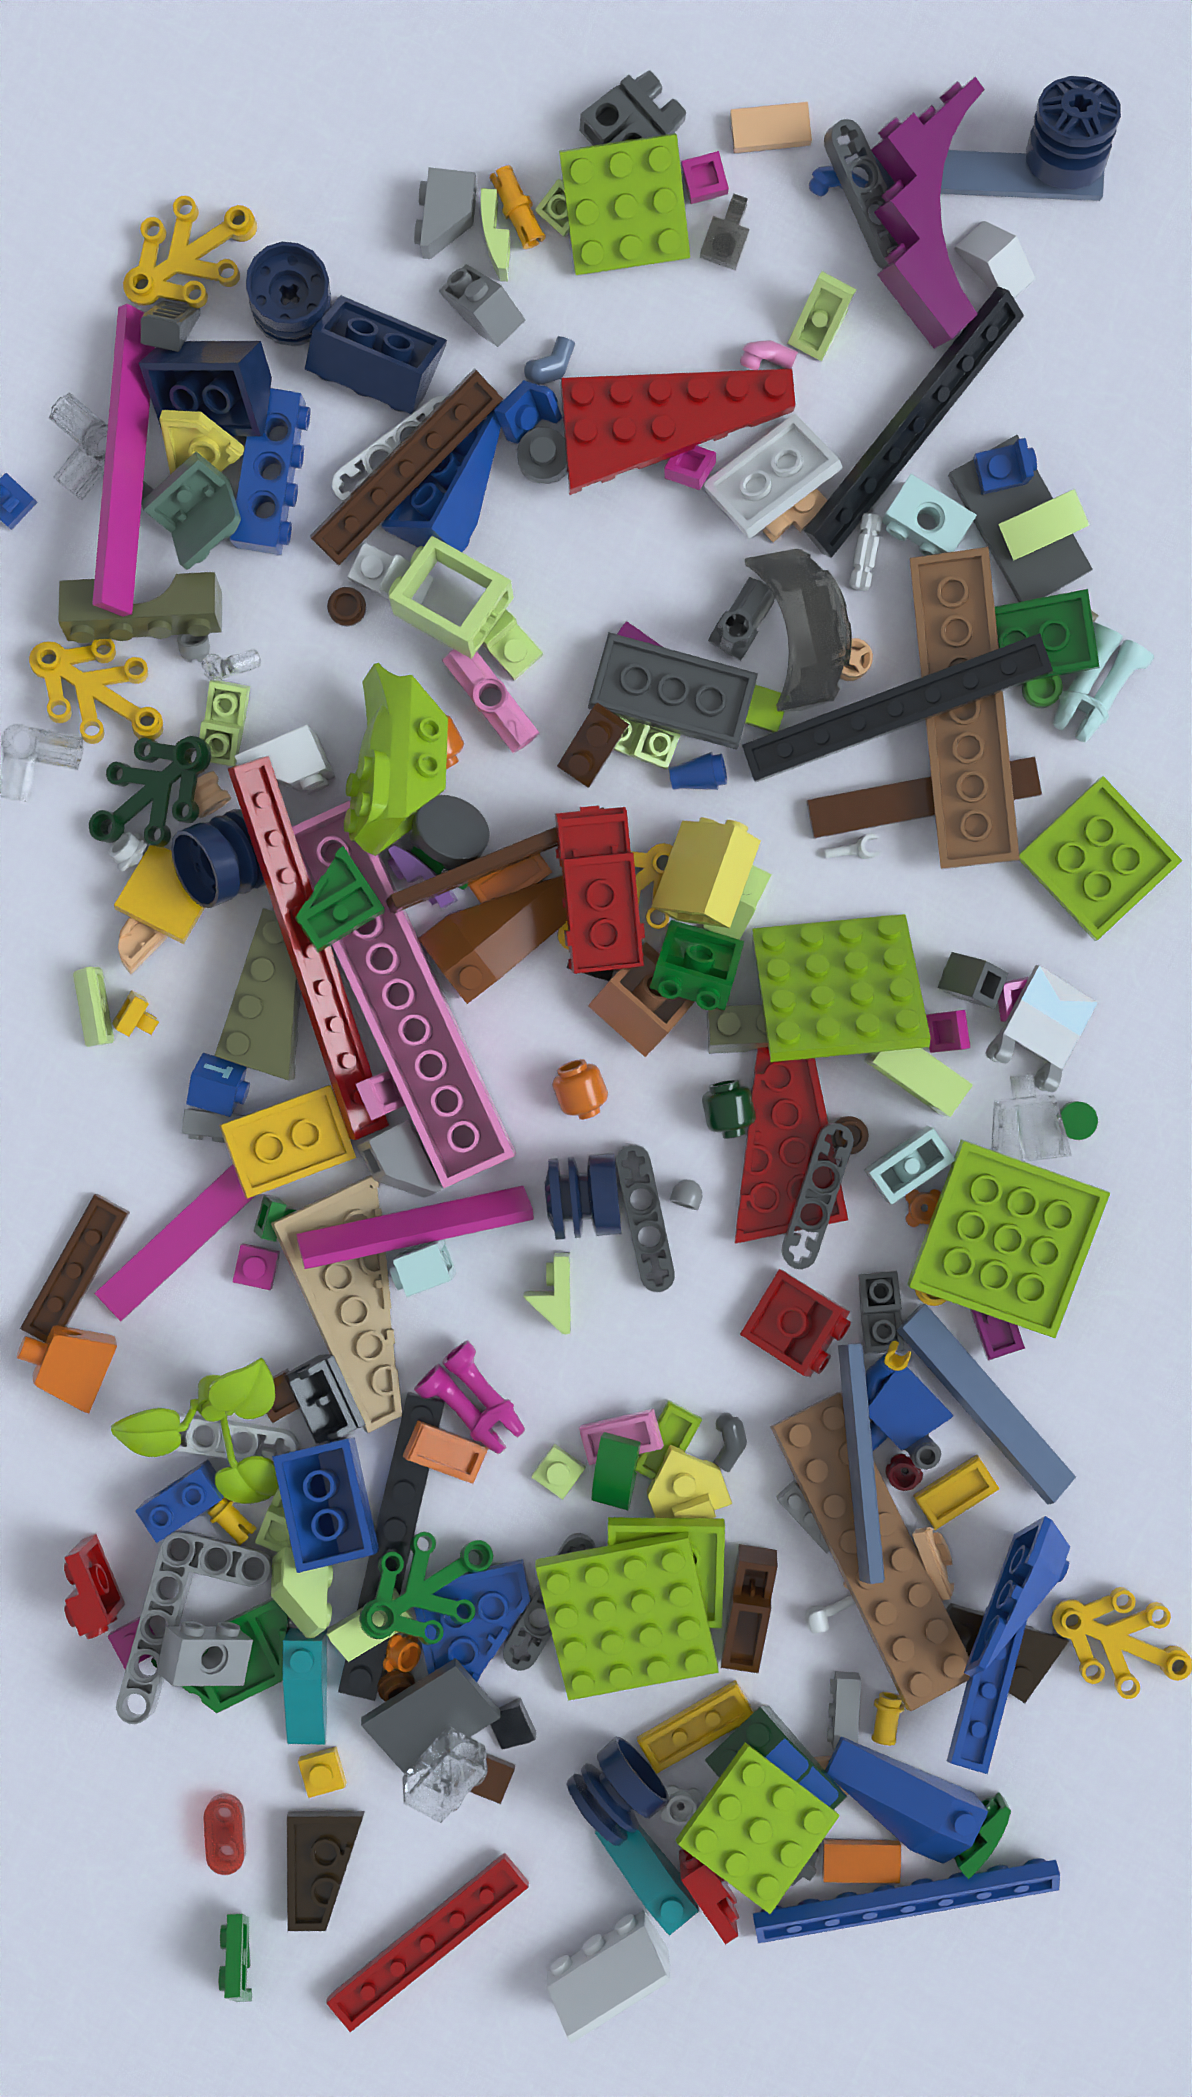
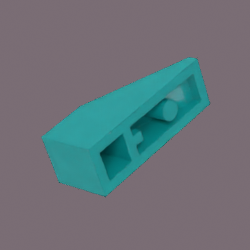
[283,1628,328,1745]
[595,1824,699,1936]

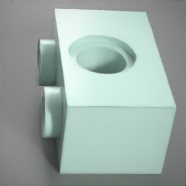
[882,474,977,556]
[864,1126,955,1205]
[390,1239,456,1297]

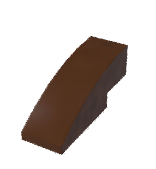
[721,1544,778,1674]

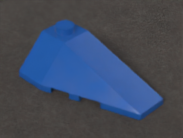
[381,401,502,552]
[964,1516,1070,1676]

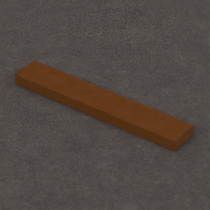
[310,368,503,566]
[806,757,1042,839]
[386,807,604,914]

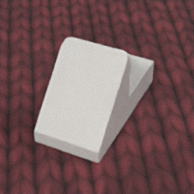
[347,542,434,605]

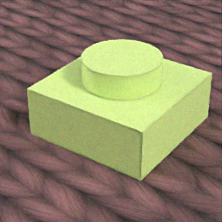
[532,1444,585,1500]

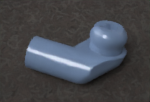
[524,336,575,385]

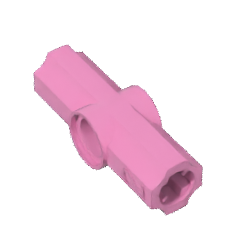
[442,649,540,754]

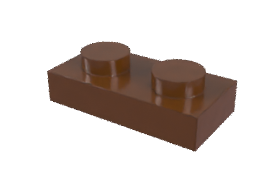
[557,702,630,788]

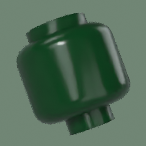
[702,1080,756,1139]

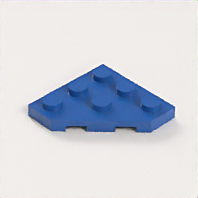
[414,1559,531,1682]

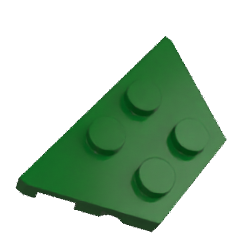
[151,1598,288,1713]

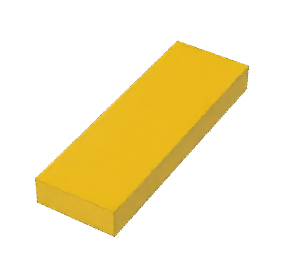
[637,1680,754,1774]

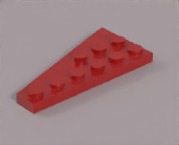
[560,369,796,495]
[734,1047,848,1244]

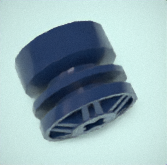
[1026,76,1121,189]
[246,241,332,346]
[171,809,266,908]
[544,1153,622,1240]
[566,1736,669,1846]

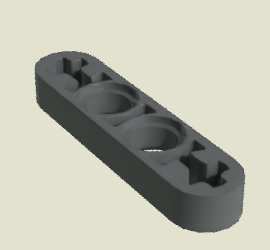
[824,119,898,269]
[781,1123,854,1270]
[616,1144,675,1292]
[503,1533,596,1671]

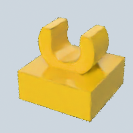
[112,990,159,1037]

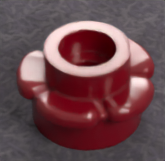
[885,1453,923,1491]

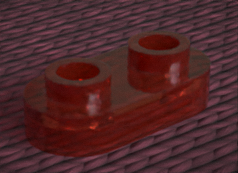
[203,1793,246,1875]

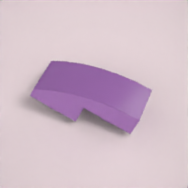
[387,845,458,908]

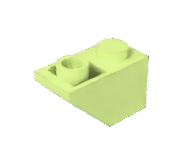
[271,1547,333,1638]

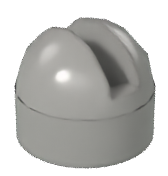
[177,634,210,662]
[669,1179,703,1210]

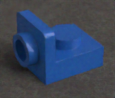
[494,380,562,444]
[973,438,1037,495]

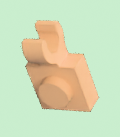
[763,488,827,543]

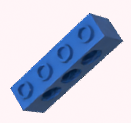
[230,388,311,555]

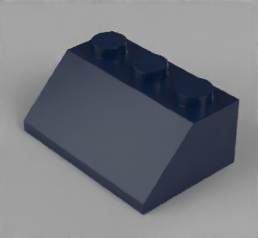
[305,295,447,415]
[139,341,272,436]

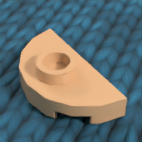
[118,917,168,975]
[912,1527,954,1601]

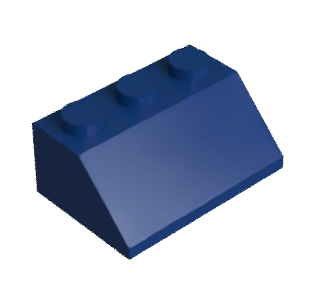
[272,1437,379,1573]

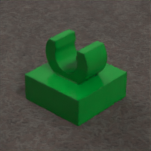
[254,1195,296,1242]

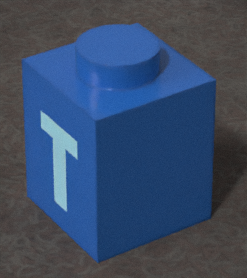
[186,1053,250,1117]

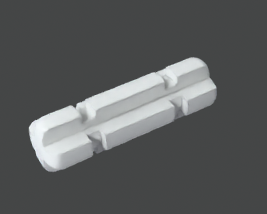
[849,513,883,591]

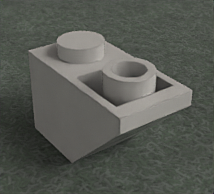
[414,167,477,259]
[439,264,526,347]
[357,1120,443,1198]

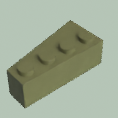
[214,908,301,1081]

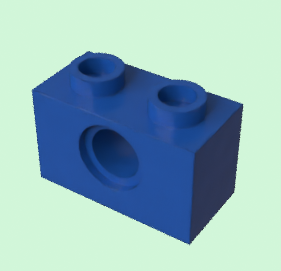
[135,1459,224,1543]

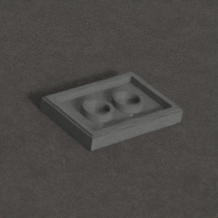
[361,1658,501,1776]

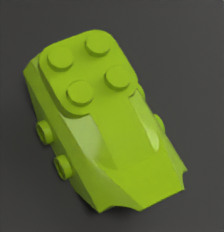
[344,663,448,856]

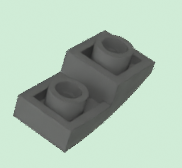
[858,1271,905,1354]

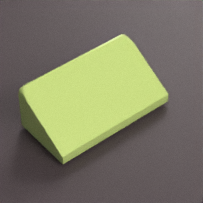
[73,966,115,1047]
[326,1588,414,1662]

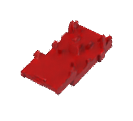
[555,805,645,974]

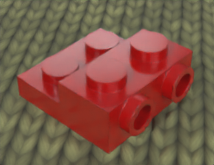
[740,1269,851,1377]
[64,1534,125,1639]
[678,1847,739,1945]

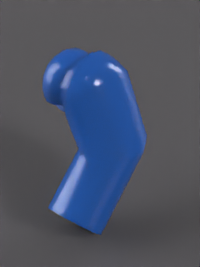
[809,165,868,197]

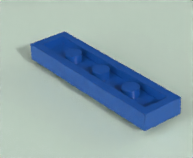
[946,1607,1027,1775]

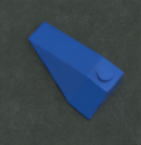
[825,1736,989,1864]

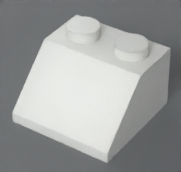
[235,725,335,794]

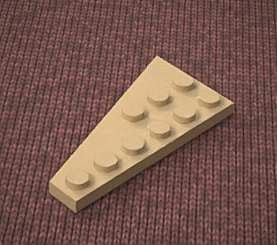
[271,1175,402,1433]

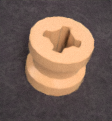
[831,638,873,681]
[194,771,232,818]

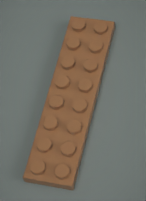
[910,547,1020,869]
[770,1392,970,1711]

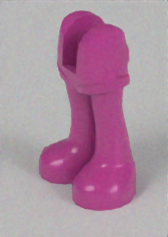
[414,1340,525,1454]

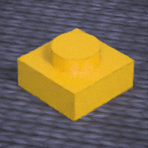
[298,1746,347,1798]

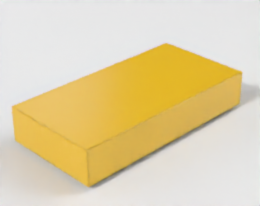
[913,1455,999,1530]

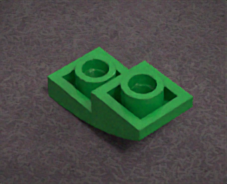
[591,1432,641,1511]
[954,1792,1011,1879]

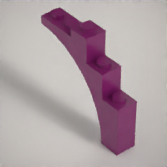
[871,77,985,349]

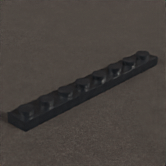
[804,287,1024,558]
[742,633,1053,782]
[338,1392,445,1701]

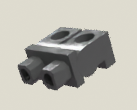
[579,70,686,146]

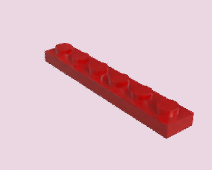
[326,1853,529,2032]

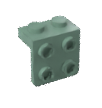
[142,451,241,570]

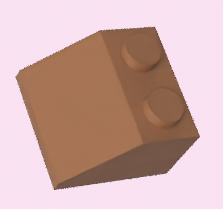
[588,941,695,1057]

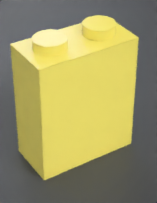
[651,817,761,928]

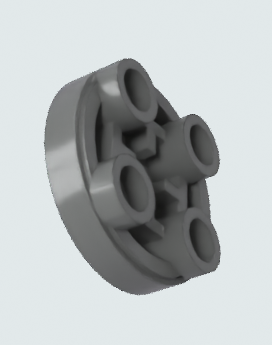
[410,795,490,870]

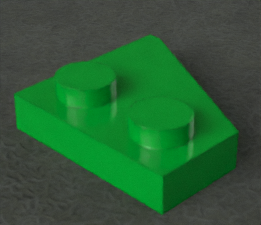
[296,846,385,953]
[218,1914,252,2002]

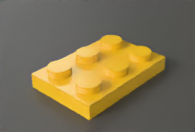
[219,1085,356,1199]

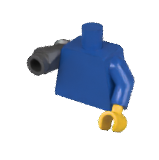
[865,1341,954,1470]

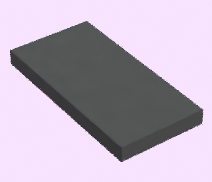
[948,435,1093,602]
[588,632,758,750]

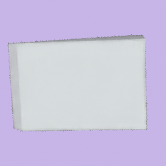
[954,221,1035,298]

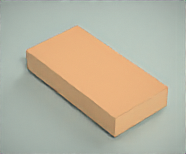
[730,102,812,153]

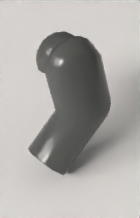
[713,1413,747,1472]

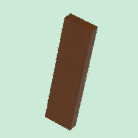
[20,1194,130,1343]

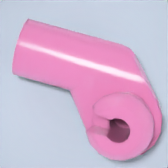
[740,340,798,370]

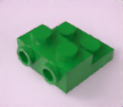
[650,920,745,1010]

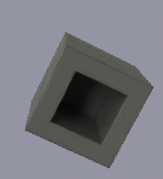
[937,952,1009,1009]

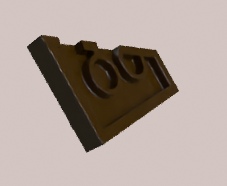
[946,1603,1069,1704]
[287,1811,365,1931]

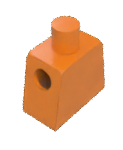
[17,1326,117,1414]

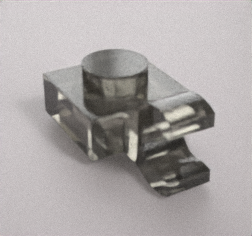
[700,193,750,271]

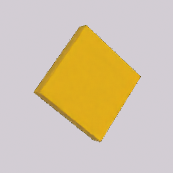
[114,845,205,944]

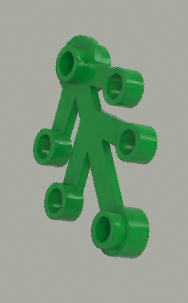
[359,1532,493,1645]

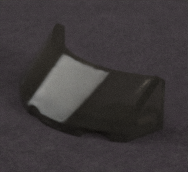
[744,549,852,712]

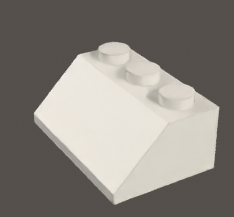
[547,1910,671,2043]

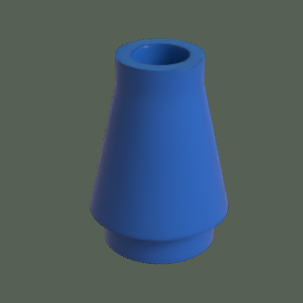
[669,752,727,790]

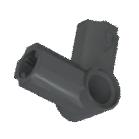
[708,577,778,661]

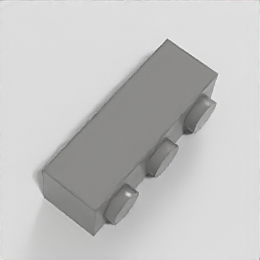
[182,1108,245,1143]
[776,1480,830,1554]
[827,1671,861,1750]

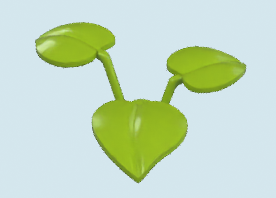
[111,1358,279,1504]

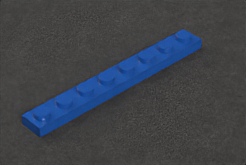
[752,1858,1060,1944]

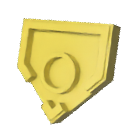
[159,410,245,475]
[647,1445,732,1518]

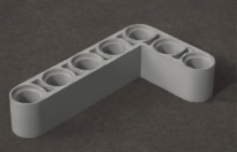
[116,1531,272,1724]

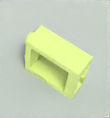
[389,536,514,659]
[864,1048,973,1117]

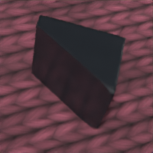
[490,1698,537,1750]

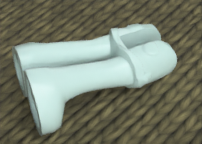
[1053,622,1154,742]

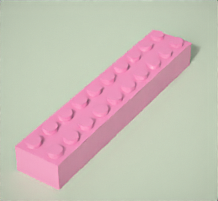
[292,801,516,1189]

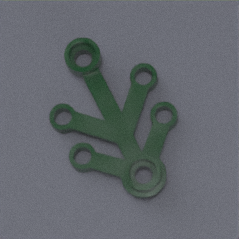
[89,736,211,847]

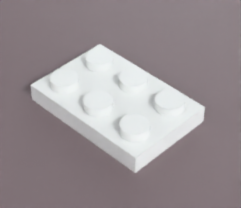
[703,413,843,539]

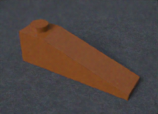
[418,874,567,1004]

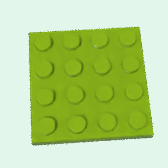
[752,914,930,1062]
[907,1139,1110,1338]
[535,1532,719,1701]

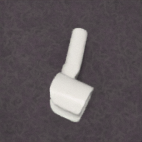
[825,834,881,859]
[805,1595,855,1633]

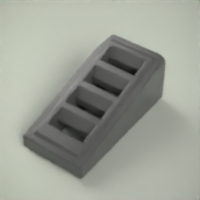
[141,301,200,352]

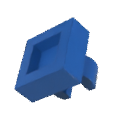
[0,473,38,530]

